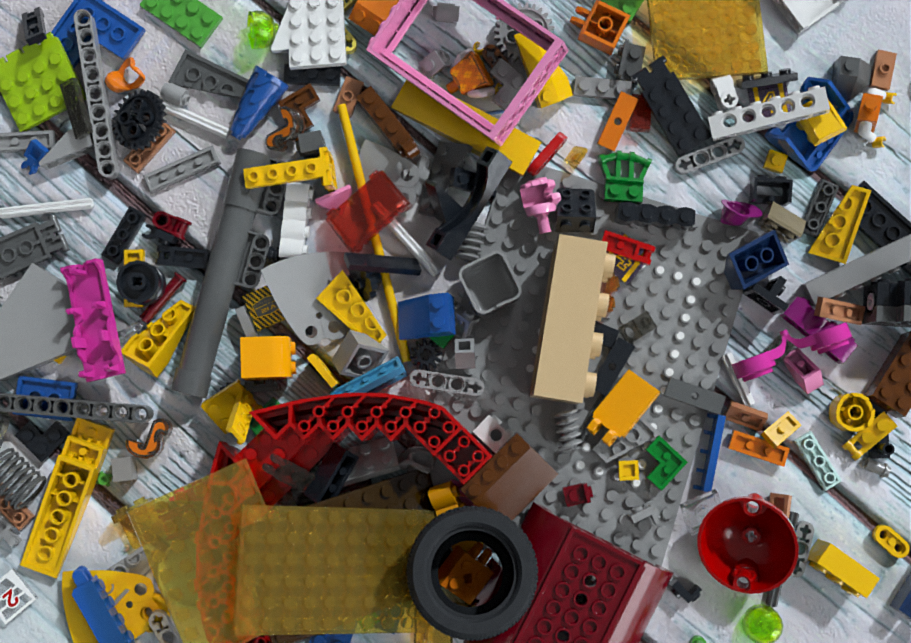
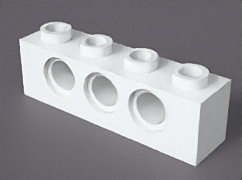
[472,415,514,453]

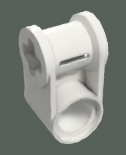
[710,75,738,113]

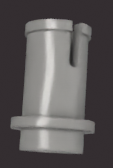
[863,458,891,478]

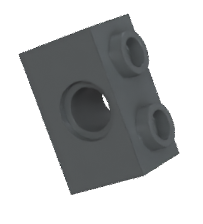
[295,130,326,159]

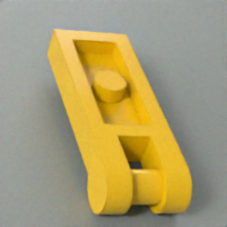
[841,411,898,461]

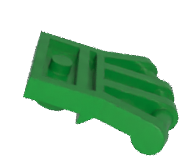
[598,150,652,205]

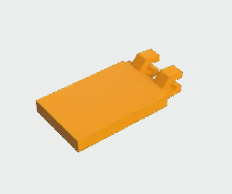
[587,369,660,447]

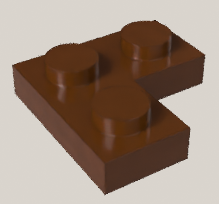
[278,83,321,133]

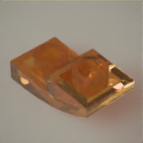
[603,272,620,314]

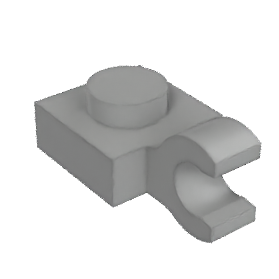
[0,513,22,547]

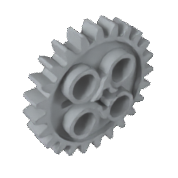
[494,2,555,64]

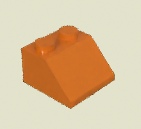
[348,0,399,36]

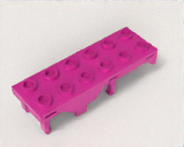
[60,258,126,382]

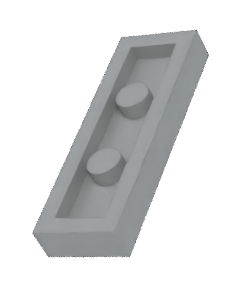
[573,76,632,100]

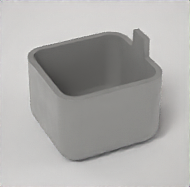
[459,251,522,317]

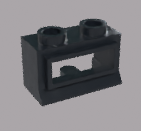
[749,175,793,206]

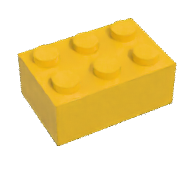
[808,539,880,598]

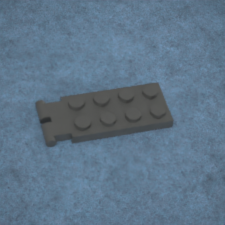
[0,215,70,281]

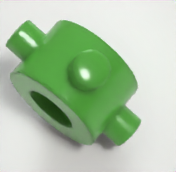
[96,471,113,487]

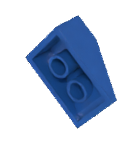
[398,292,456,340]

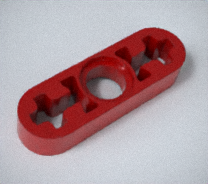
[527,132,568,177]

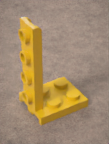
[243,147,338,193]
[201,379,263,445]

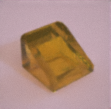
[564,146,588,169]

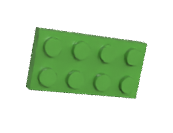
[140,0,223,49]

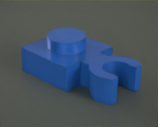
[21,139,50,175]

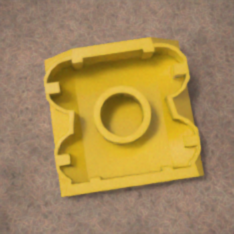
[796,97,847,146]

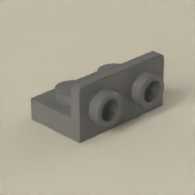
[614,39,646,85]

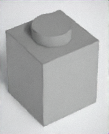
[455,338,476,369]
[111,456,138,485]

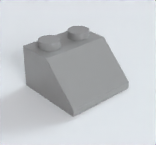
[332,330,389,378]

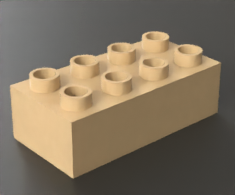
[529,234,616,405]

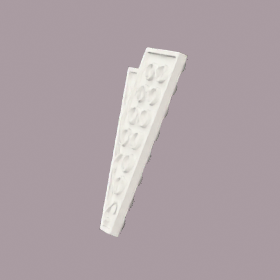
[271,0,347,70]

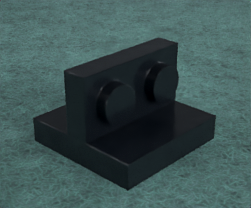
[742,276,789,315]

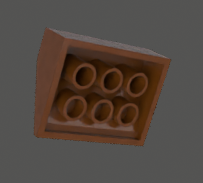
[460,432,558,520]

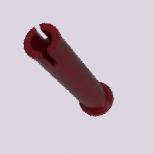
[139,272,187,324]

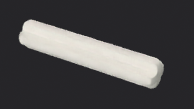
[722,353,755,407]

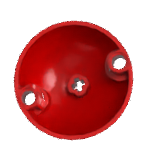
[697,493,799,594]

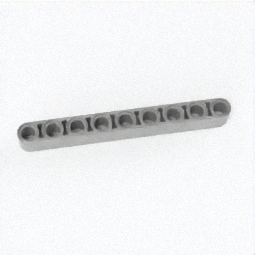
[74,9,120,180]

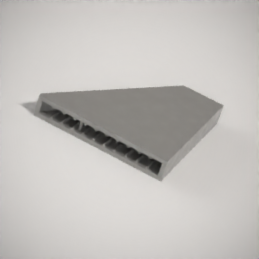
[0,263,133,381]

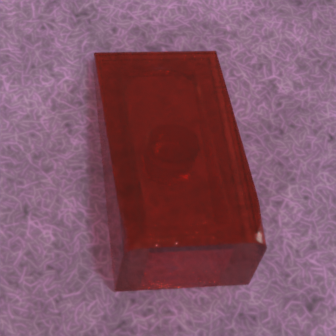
[630,94,651,133]

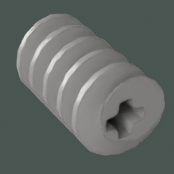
[455,222,489,263]
[554,409,583,451]

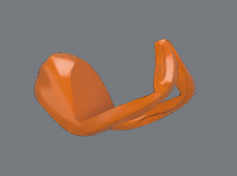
[105,57,145,93]

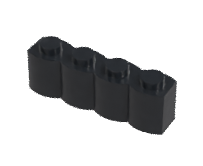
[614,202,696,230]

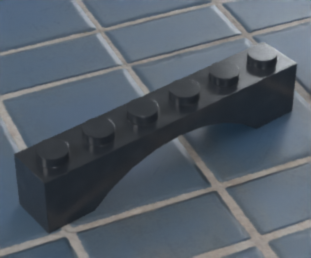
[425,146,512,260]

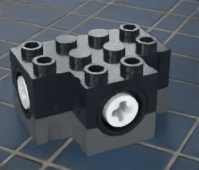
[862,278,911,328]

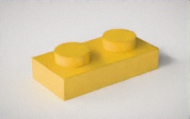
[761,411,802,449]

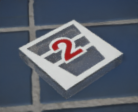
[0,568,38,625]

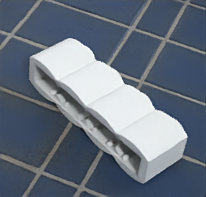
[279,182,314,259]

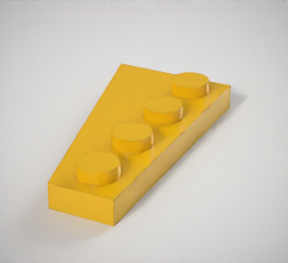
[807,185,872,264]
[316,269,386,343]

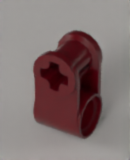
[152,211,192,241]

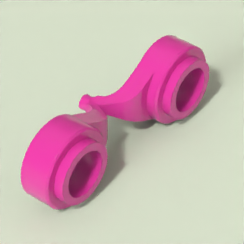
[731,322,852,382]

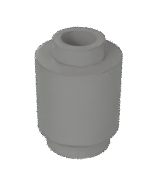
[432,2,460,23]
[160,83,191,107]

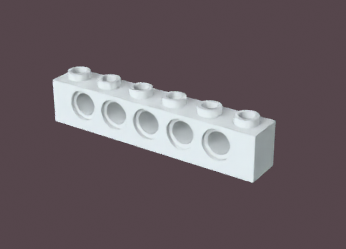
[708,86,830,142]

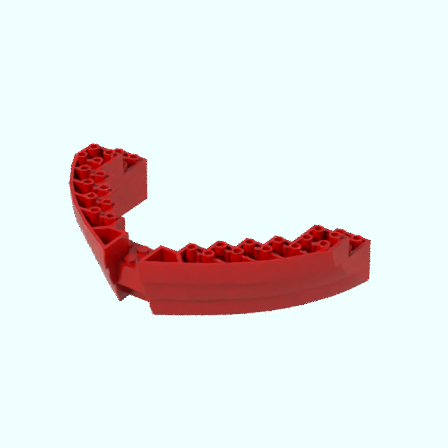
[195,392,493,643]

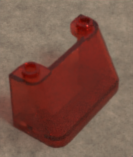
[325,170,413,253]

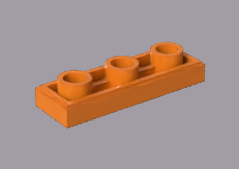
[597,91,638,152]

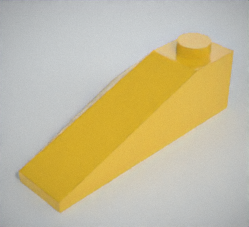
[514,33,573,108]
[121,300,195,378]

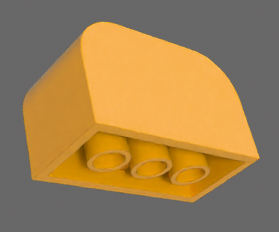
[240,336,297,381]

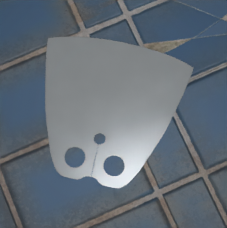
[261,252,350,345]

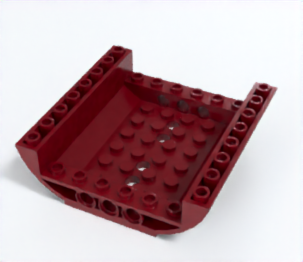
[463,502,674,643]

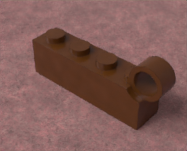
[356,86,420,160]

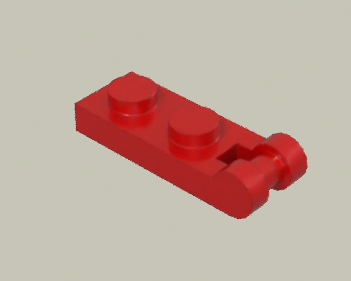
[601,230,656,266]

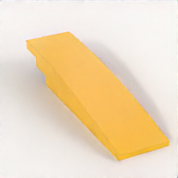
[391,80,542,177]
[20,418,115,578]

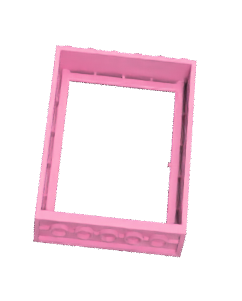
[366,0,569,147]

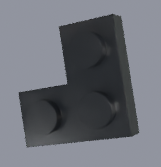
[15,421,71,462]

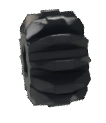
[410,339,442,371]

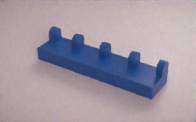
[693,413,726,493]

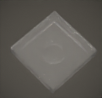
[679,489,721,536]

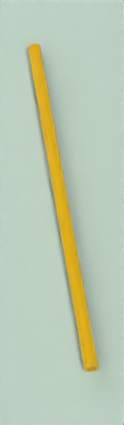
[337,104,412,363]

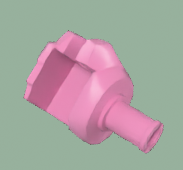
[520,177,561,234]

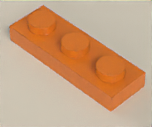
[727,430,790,467]

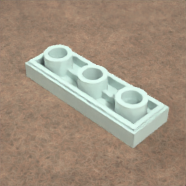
[793,431,842,491]

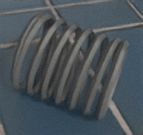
[0,448,47,510]

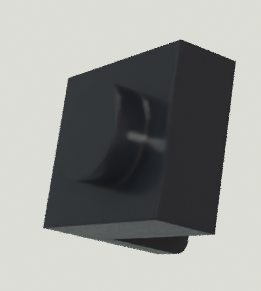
[669,578,702,603]

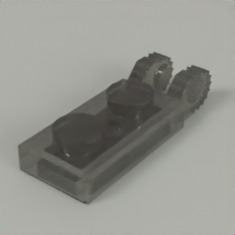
[262,453,316,492]

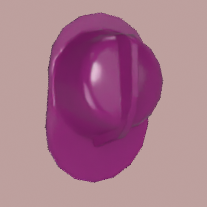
[720,200,763,226]

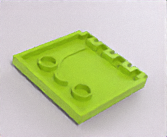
[0,32,87,132]

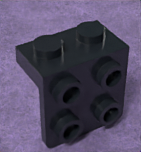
[555,188,596,233]

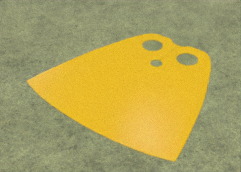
[62,570,159,643]

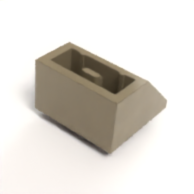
[757,201,806,243]

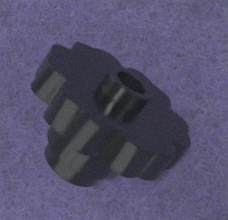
[348,270,382,302]

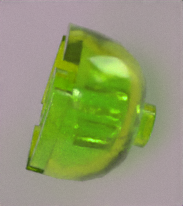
[247,10,279,49]
[742,604,784,643]

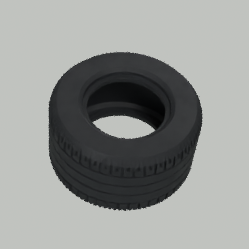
[407,506,538,641]

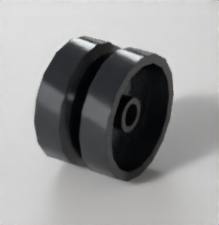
[116,260,167,306]

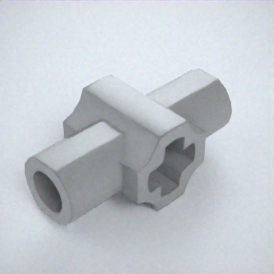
[408,156,431,196]

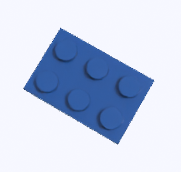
[13,376,78,421]

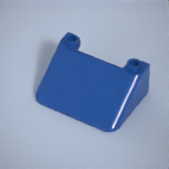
[764,77,854,172]

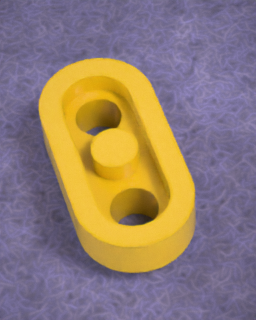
[872,525,910,558]

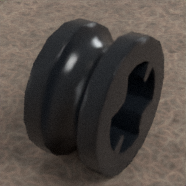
[267,246,279,263]

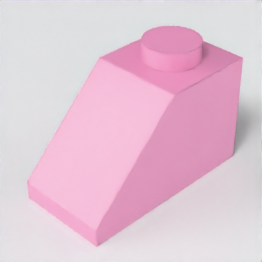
[782,348,824,394]

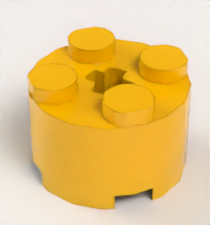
[828,393,875,432]

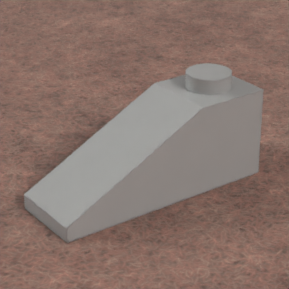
[39,124,95,170]

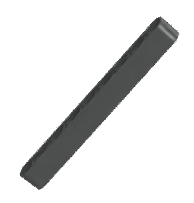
[0,392,154,423]

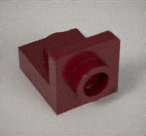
[562,482,593,507]

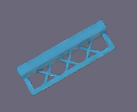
[330,356,408,395]

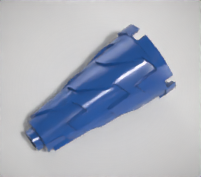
[230,65,289,140]

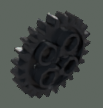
[112,89,167,151]

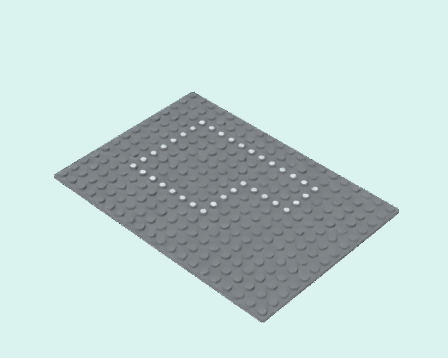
[407,162,759,582]

